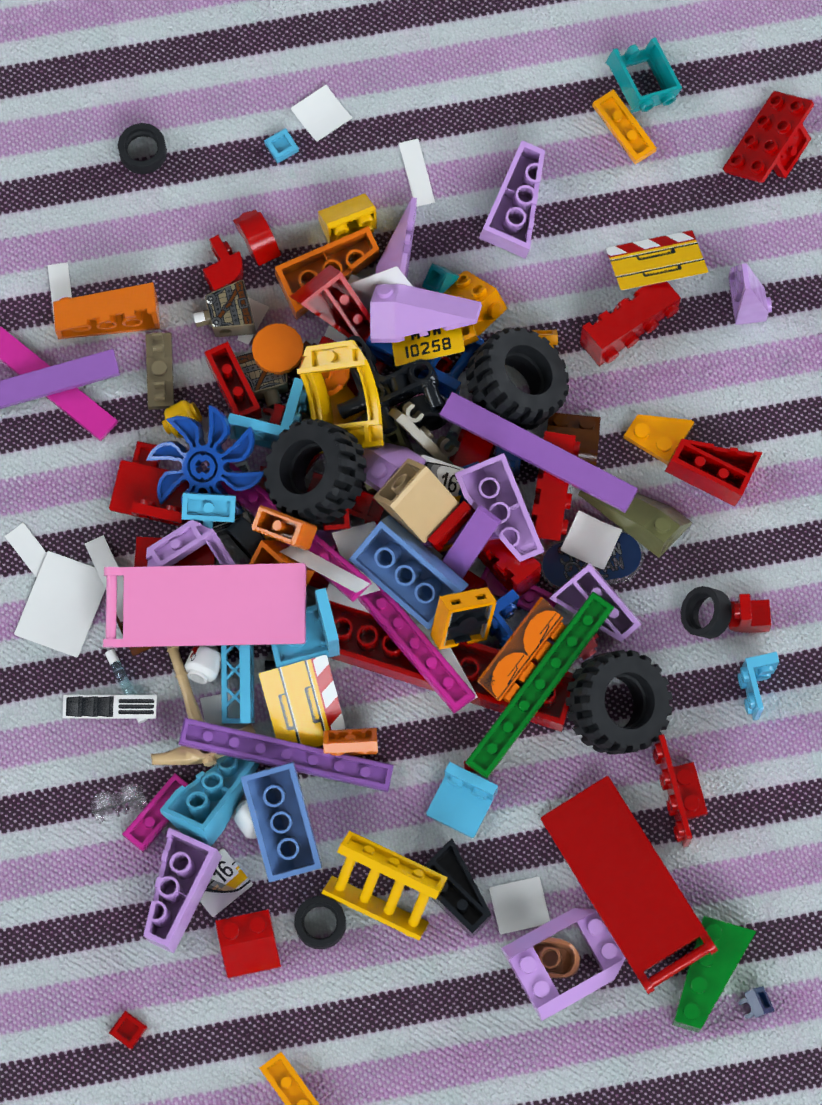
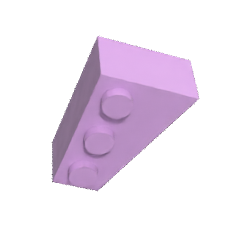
[549,563,642,642]

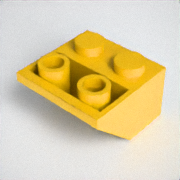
[318,193,377,244]

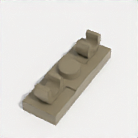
[146,332,174,410]
[388,401,458,465]

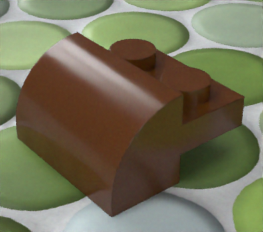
[547,413,601,466]

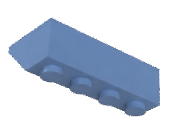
[349,515,469,630]
[240,761,322,882]

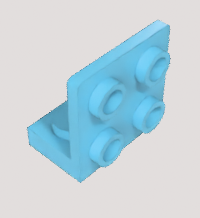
[737,652,779,721]
[426,762,498,838]

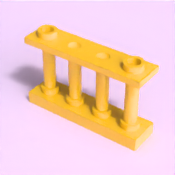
[321,831,448,940]

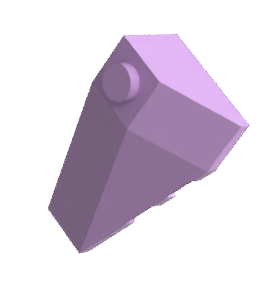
[454,453,545,562]

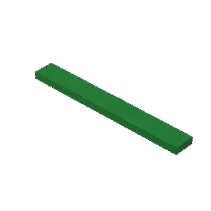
[465,592,614,779]

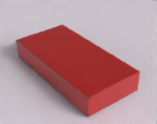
[428,501,474,551]

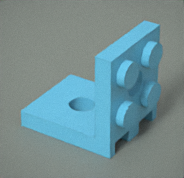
[228,378,309,449]
[271,588,340,668]

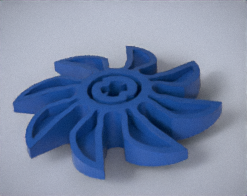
[146,405,264,525]

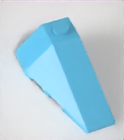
[160,756,260,846]

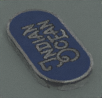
[540,530,644,590]

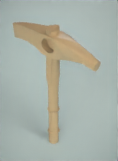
[151,646,256,767]

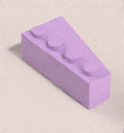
[479,140,545,259]
[143,827,222,954]

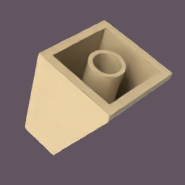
[373,458,460,544]

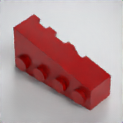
[580,281,681,366]
[531,431,580,541]
[469,504,542,597]

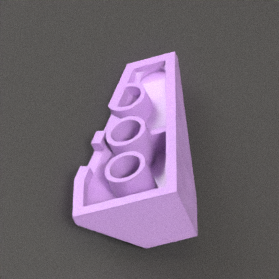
[370,198,417,278]
[728,263,772,325]
[370,284,482,343]
[362,442,426,491]

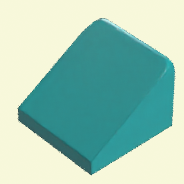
[422,263,459,293]

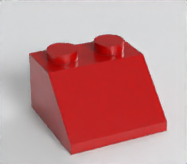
[215,909,281,979]

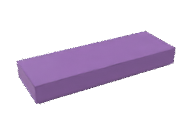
[442,505,502,579]

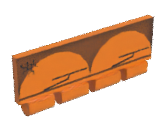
[477,597,566,703]

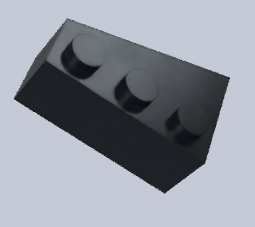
[424,838,492,938]

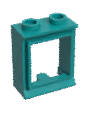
[605,37,682,113]

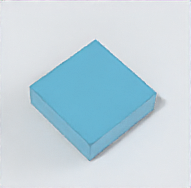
[264,128,299,164]

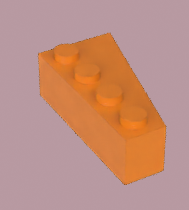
[275,226,379,320]
[53,282,160,339]

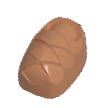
[533,937,580,979]

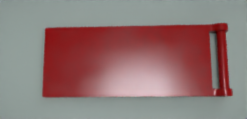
[541,776,718,994]

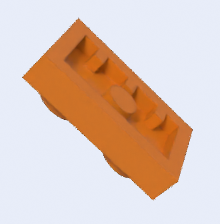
[323,728,378,756]

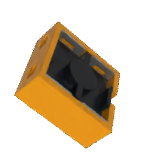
[430,587,497,650]

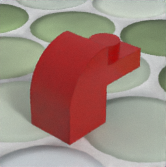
[233,209,281,266]
[203,235,244,292]
[729,594,771,633]

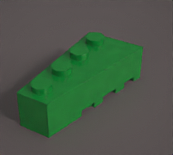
[672,916,756,1033]

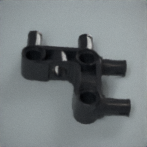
[337,336,444,434]

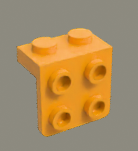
[443,271,508,336]

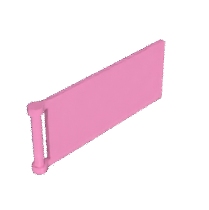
[103,563,306,648]

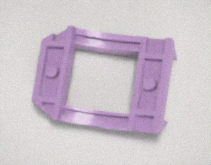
[146,519,236,567]
[501,908,626,1021]

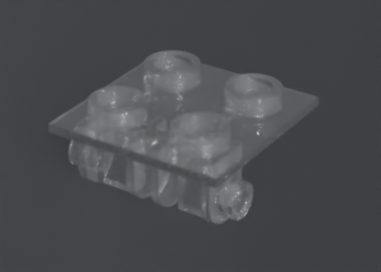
[91,783,148,822]

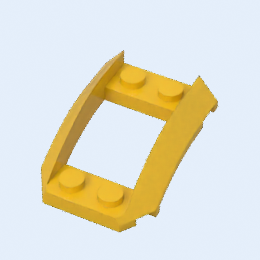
[297,340,384,454]

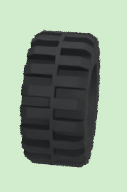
[466,327,569,430]
[264,419,367,524]
[566,650,673,755]

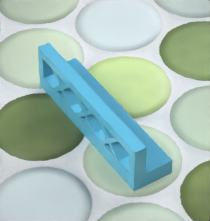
[221,645,255,724]

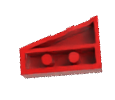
[289,265,370,342]
[665,439,763,507]

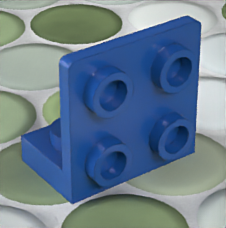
[489,589,520,650]

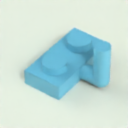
[181,492,236,529]

